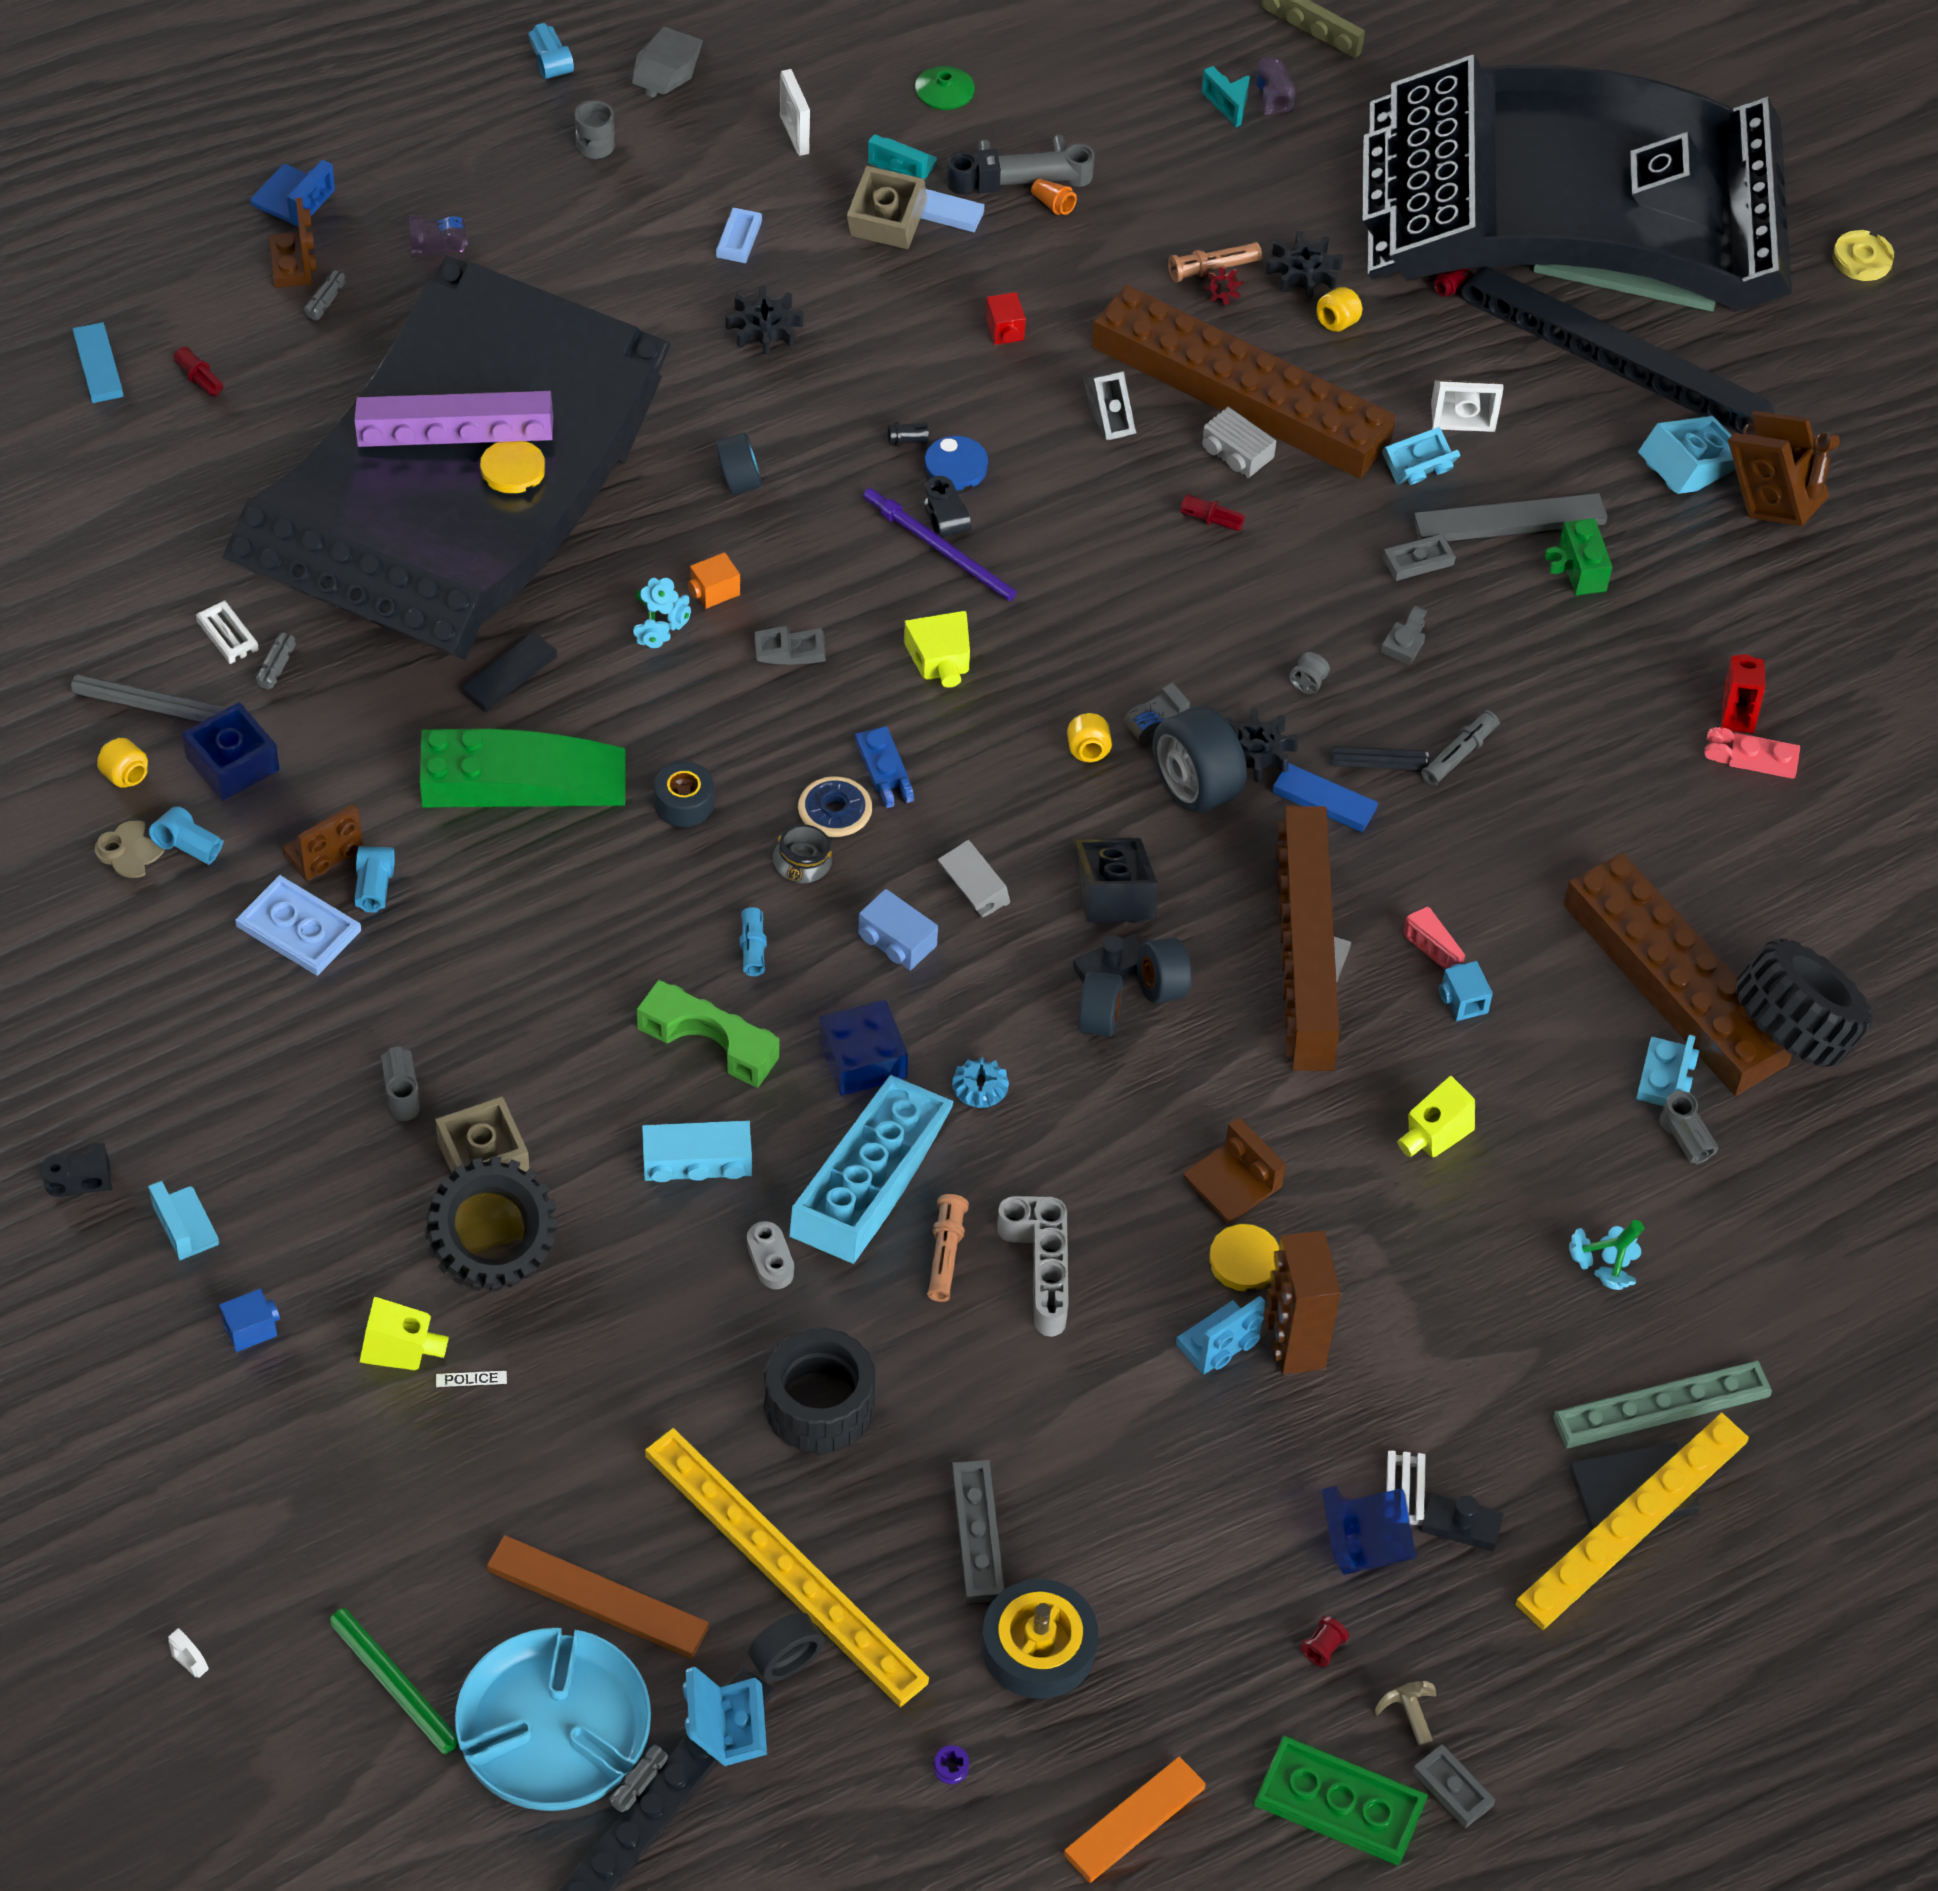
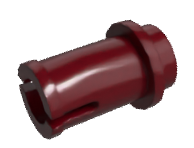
[1434,268,1473,297]

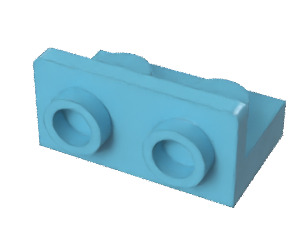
[1636,1035,1699,1106]

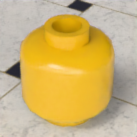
[1316,287,1362,332]
[1067,713,1112,763]
[97,738,148,788]

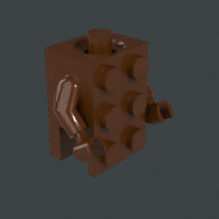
[1728,411,1840,526]

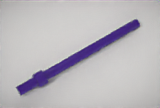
[863,488,1017,602]

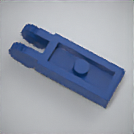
[855,726,914,808]

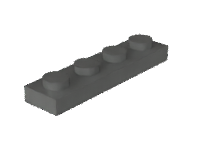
[952,1460,1004,1603]

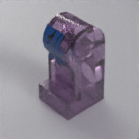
[1256,57,1296,114]
[409,215,468,257]

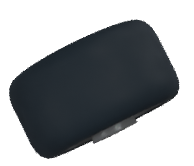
[1153,706,1247,812]

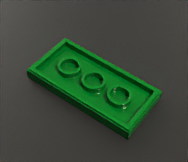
[1254,1735,1428,1866]

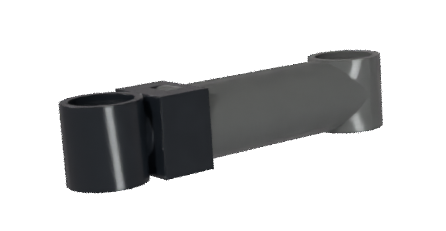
[947,135,1095,194]

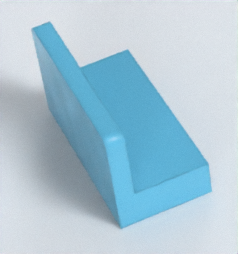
[148,1181,219,1261]

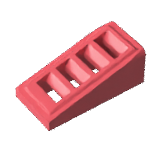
[1403,906,1465,969]

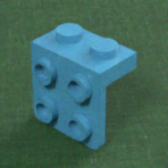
[683,1667,767,1766]

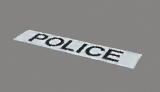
[436,1371,507,1387]

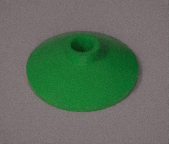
[915,66,975,110]

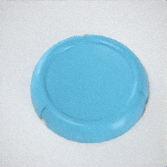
[455,1628,651,1811]

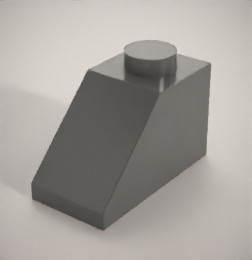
[1083,371,1136,440]

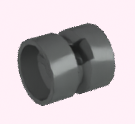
[575,100,615,159]

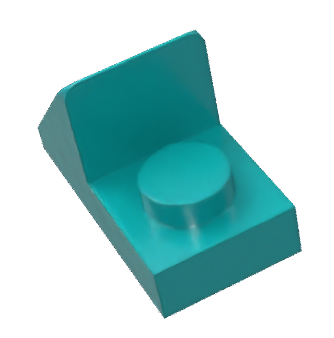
[1201,66,1250,127]

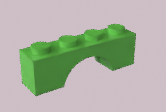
[637,980,779,1088]

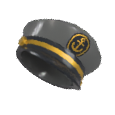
[773,824,833,884]

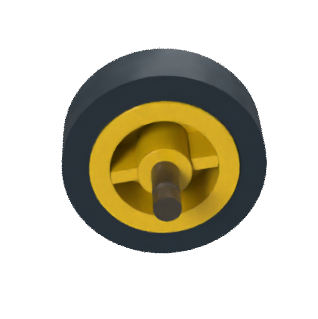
[982,1579,1098,1699]

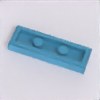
[72,322,124,403]

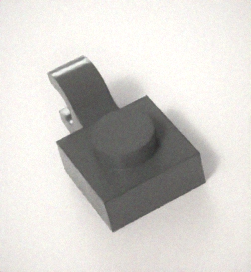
[1381,606,1427,665]

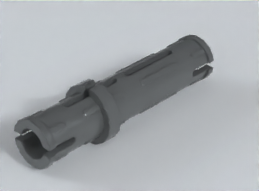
[1421,710,1500,786]

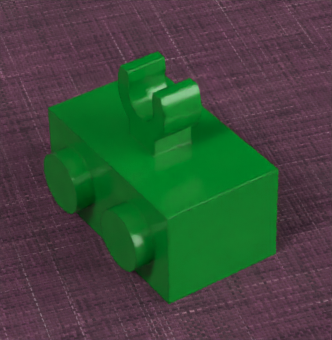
[1545,518,1613,595]

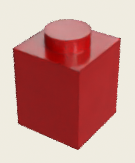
[985,292,1026,345]

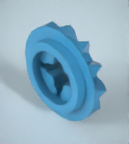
[952,1057,1009,1108]

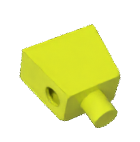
[904,611,970,688]
[1397,1076,1475,1158]
[360,1297,449,1370]

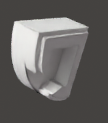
[168,1628,208,1678]

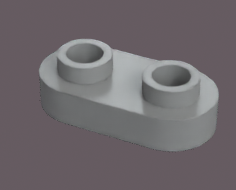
[747,1221,794,1289]

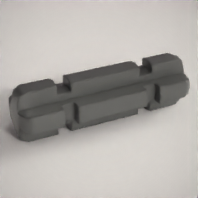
[304,270,346,321]
[256,632,296,690]
[609,1745,668,1812]

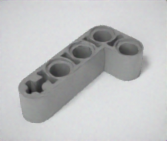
[997,1196,1068,1337]

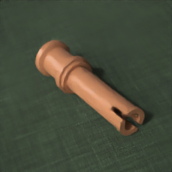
[1168,242,1262,283]
[927,1194,969,1302]

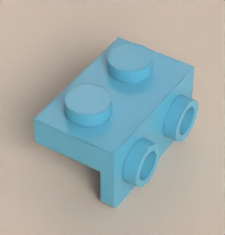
[1382,427,1461,485]

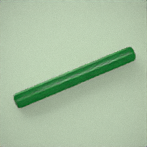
[330,1608,459,1754]

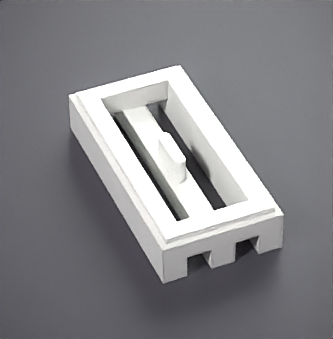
[196,600,259,664]
[1385,1451,1425,1525]

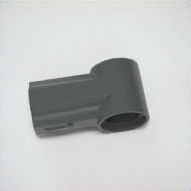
[381,1046,421,1121]
[1659,1090,1719,1165]

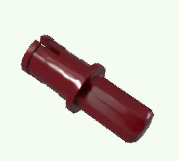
[173,346,224,397]
[1180,494,1245,531]

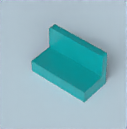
[868,134,937,180]

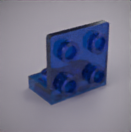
[1322,1486,1416,1575]

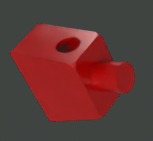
[1721,654,1766,734]

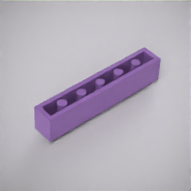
[355,391,553,447]

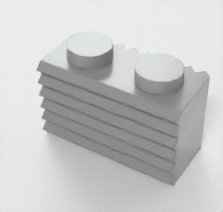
[1202,407,1277,478]

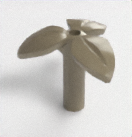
[1375,1680,1436,1746]

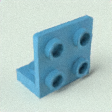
[1176,1296,1266,1375]

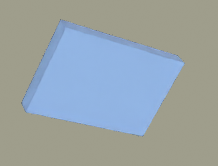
[236,875,361,976]

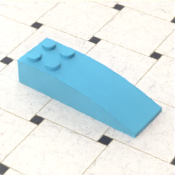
[789,1075,953,1264]

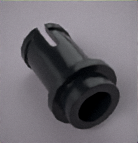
[887,421,929,447]

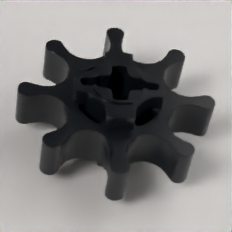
[1266,231,1343,298]
[725,286,804,354]
[1225,708,1298,782]

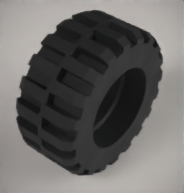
[1736,938,1873,1067]

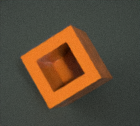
[688,552,740,609]

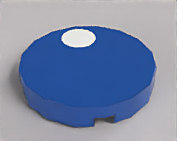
[924,436,988,491]

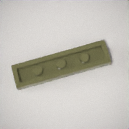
[1260,0,1365,59]

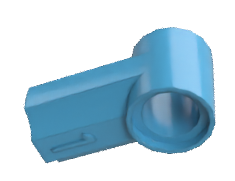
[529,23,574,79]
[149,807,223,865]
[355,846,395,913]

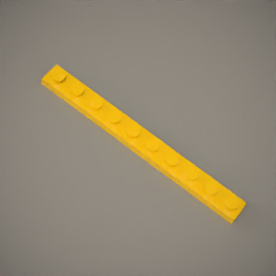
[645,1428,929,1708]

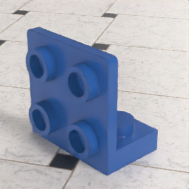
[250,160,335,227]

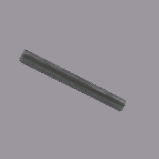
[71,674,232,727]

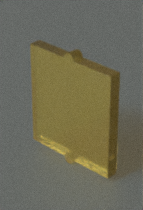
[455,1193,524,1253]

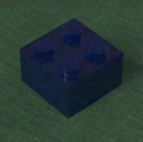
[182,702,280,801]
[819,999,908,1096]

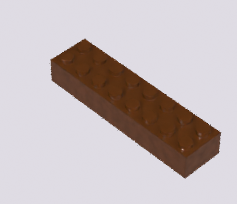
[1276,806,1339,1071]
[1563,852,1792,1096]

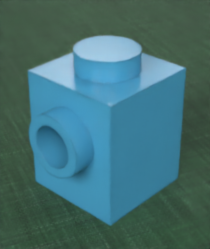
[1439,961,1493,1021]

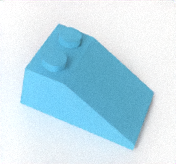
[1638,416,1736,494]

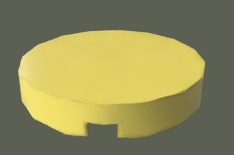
[1832,230,1895,281]

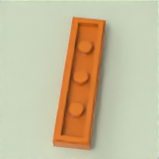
[1064,1756,1206,1883]

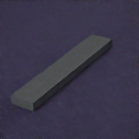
[1413,493,1607,541]

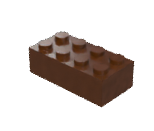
[1264,1230,1341,1374]

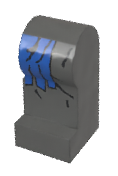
[1123,682,1190,744]

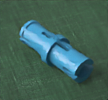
[739,907,767,976]

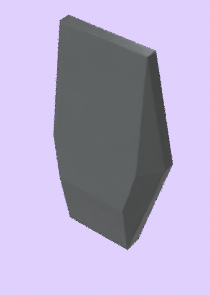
[632,26,703,97]

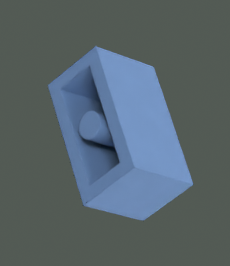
[858,889,938,971]

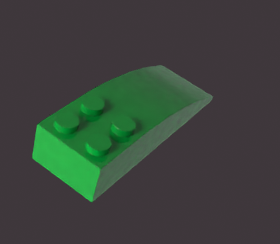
[420,729,626,808]

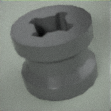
[1289,652,1330,694]

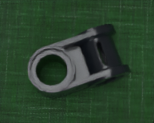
[924,476,971,538]

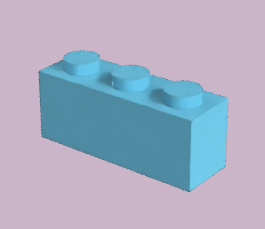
[642,1121,752,1182]

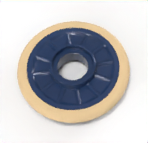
[798,776,872,837]

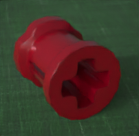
[1300,1616,1350,1667]

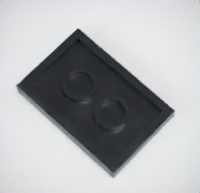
[1569,1442,1700,1531]

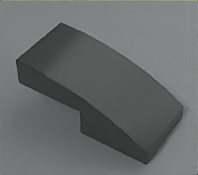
[755,626,826,665]

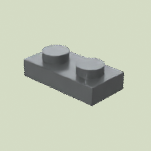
[1383,534,1456,581]
[1412,1744,1496,1829]

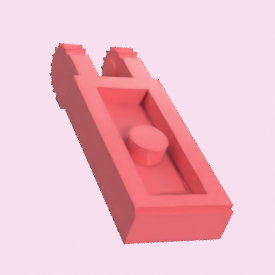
[1704,727,1800,779]

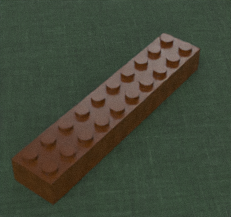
[1092,284,1396,479]

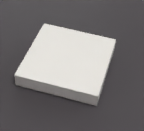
[780,69,810,156]

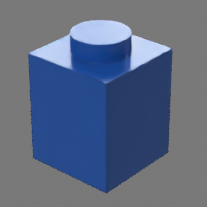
[219,1288,280,1352]

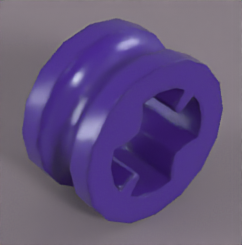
[934,1745,969,1784]

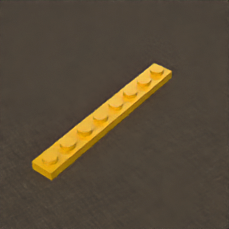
[1515,1413,1749,1631]

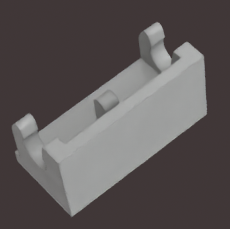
[938,839,1011,917]

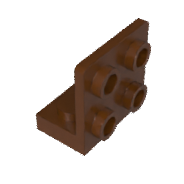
[269,197,317,288]
[282,804,363,882]
[1183,1117,1286,1223]

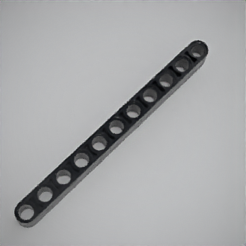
[1462,267,1774,434]

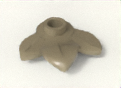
[95,821,165,878]

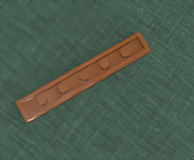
[487,1535,709,1659]

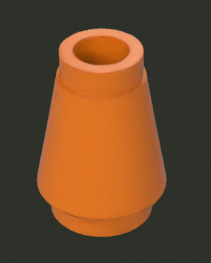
[1031,178,1077,215]

